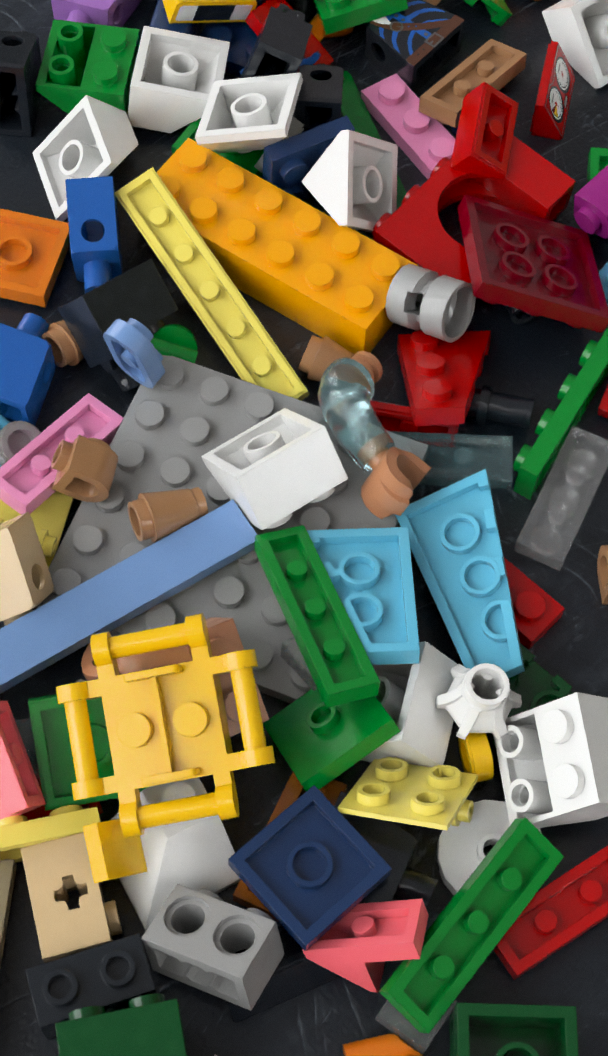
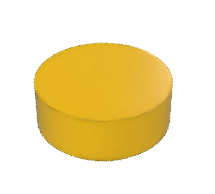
[458,733,494,783]

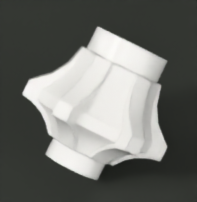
[436,663,522,740]

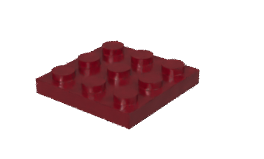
[457,194,608,333]

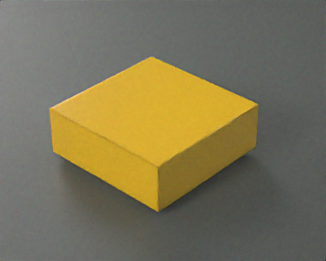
[83,819,148,884]

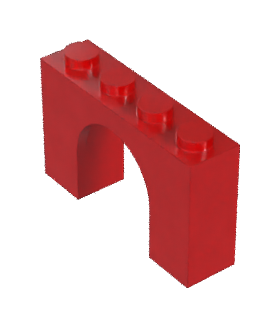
[372,135,576,299]

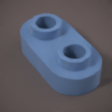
[103,318,165,389]

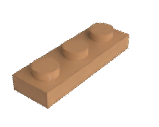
[419,39,527,128]

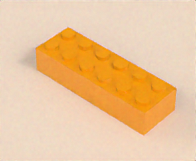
[138,138,418,355]

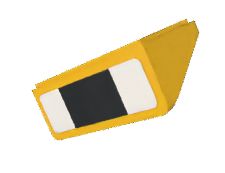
[162,0,257,24]

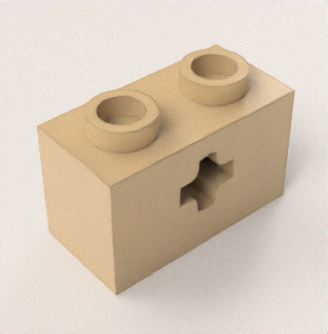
[20,832,123,963]

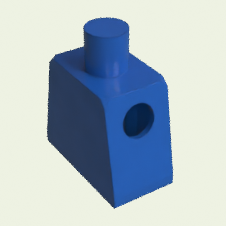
[65,176,123,293]
[0,313,56,426]

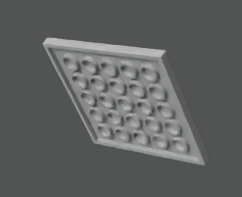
[36,355,429,704]

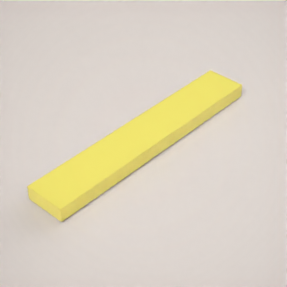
[114,167,309,400]

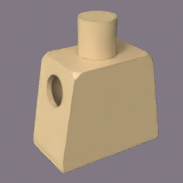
[0,512,54,626]

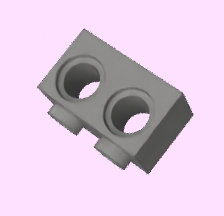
[141,884,284,1011]

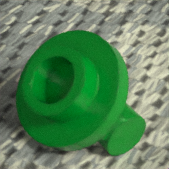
[151,324,198,363]

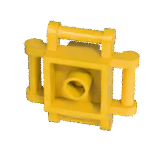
[56,613,276,838]

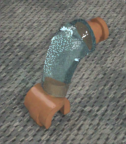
[317,351,431,519]

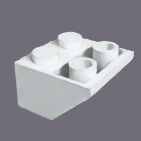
[493,692,608,828]

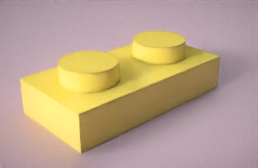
[0,805,100,862]

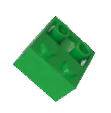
[35,19,140,116]

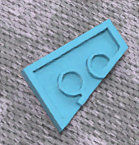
[307,527,420,665]

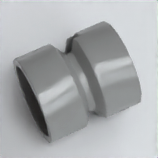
[385,264,476,343]

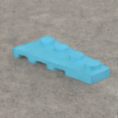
[395,469,525,679]

